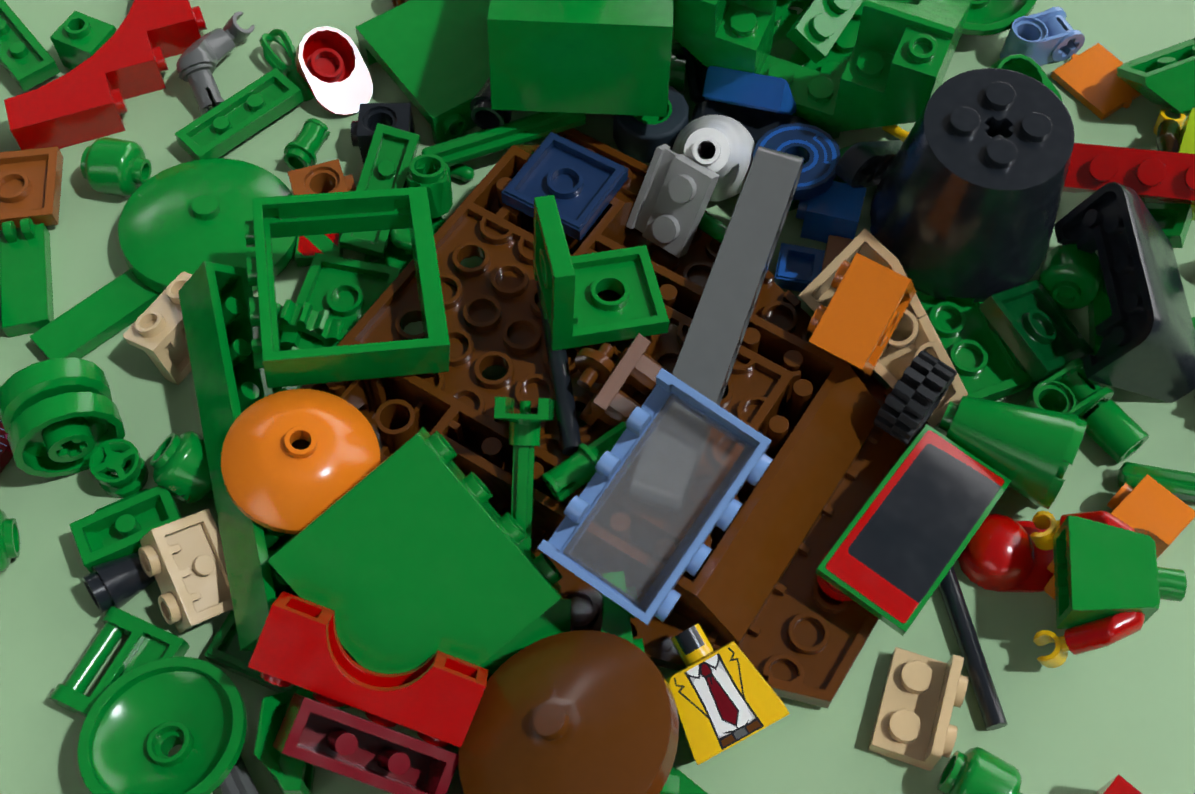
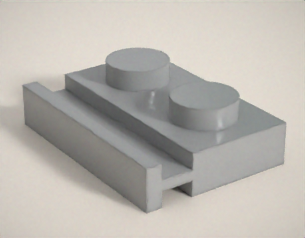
[626,144,720,258]

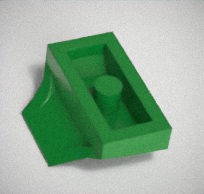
[69,486,182,573]
[254,685,324,794]

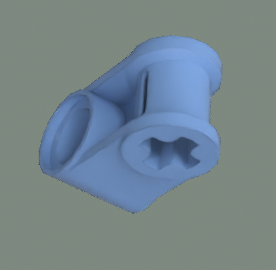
[1000,6,1085,66]

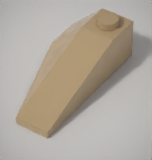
[798,228,969,428]

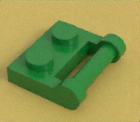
[49,606,190,717]

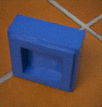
[774,243,825,292]

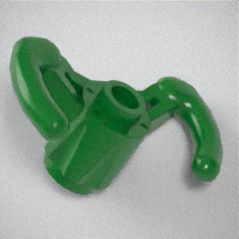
[390,154,475,252]

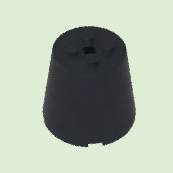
[870,68,1075,303]

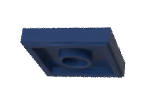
[501,132,628,241]

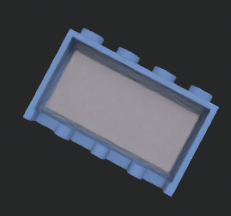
[537,368,773,625]

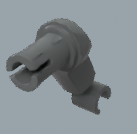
[176,11,255,114]

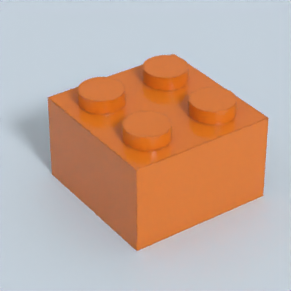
[807,253,916,375]

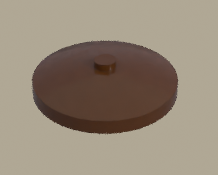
[458,630,679,794]

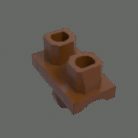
[575,333,664,427]

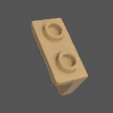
[123,272,192,385]
[138,508,233,633]
[868,647,969,771]

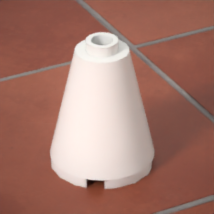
[672,114,755,201]

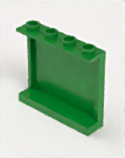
[355,0,490,145]
[267,427,562,674]

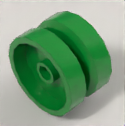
[0,357,125,478]

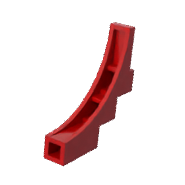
[4,0,207,150]

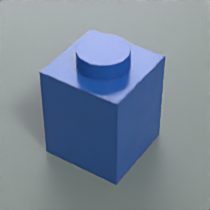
[796,181,867,243]

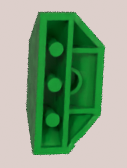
[1117,38,1195,114]

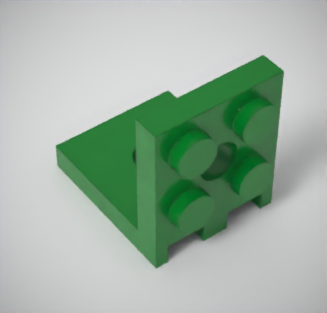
[533,195,670,351]

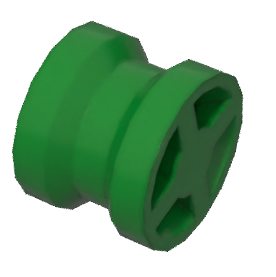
[89,438,149,498]

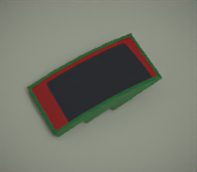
[815,424,1011,636]

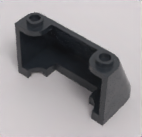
[1054,182,1195,403]

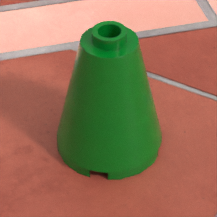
[938,396,1087,509]

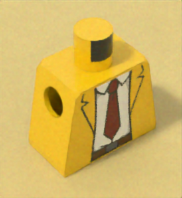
[667,623,790,765]

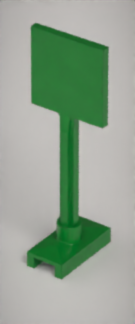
[480,397,572,681]

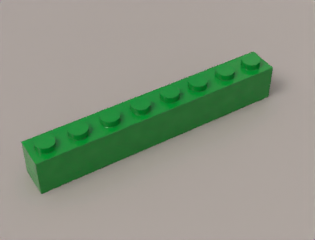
[178,261,299,651]

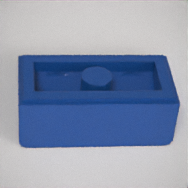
[702,66,797,115]

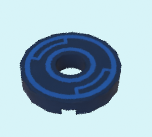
[752,123,841,200]

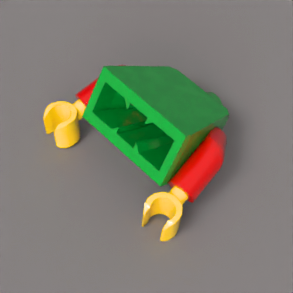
[1030,510,1187,668]

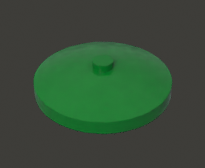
[118,158,297,294]

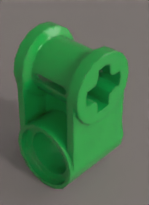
[1024,358,1114,419]

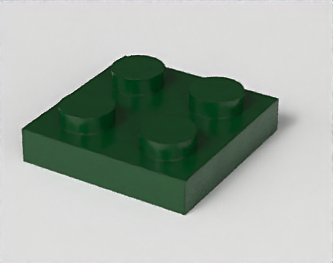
[978,279,1094,382]

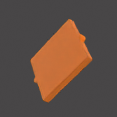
[1050,43,1142,120]

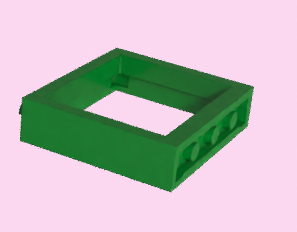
[244,186,450,388]

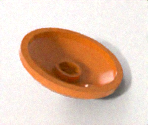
[221,389,380,535]

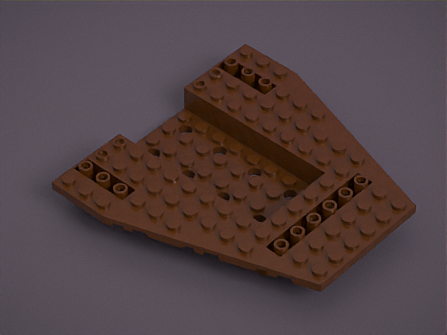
[292,128,933,708]

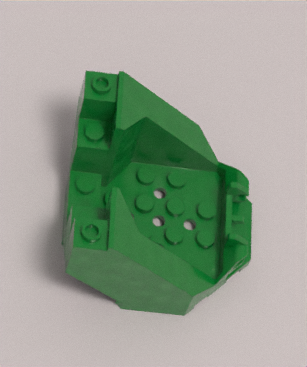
[673,0,973,139]

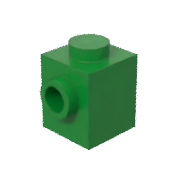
[50,11,117,69]

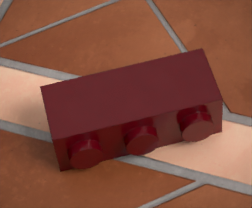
[272,693,459,794]

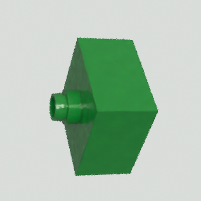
[487,0,673,117]

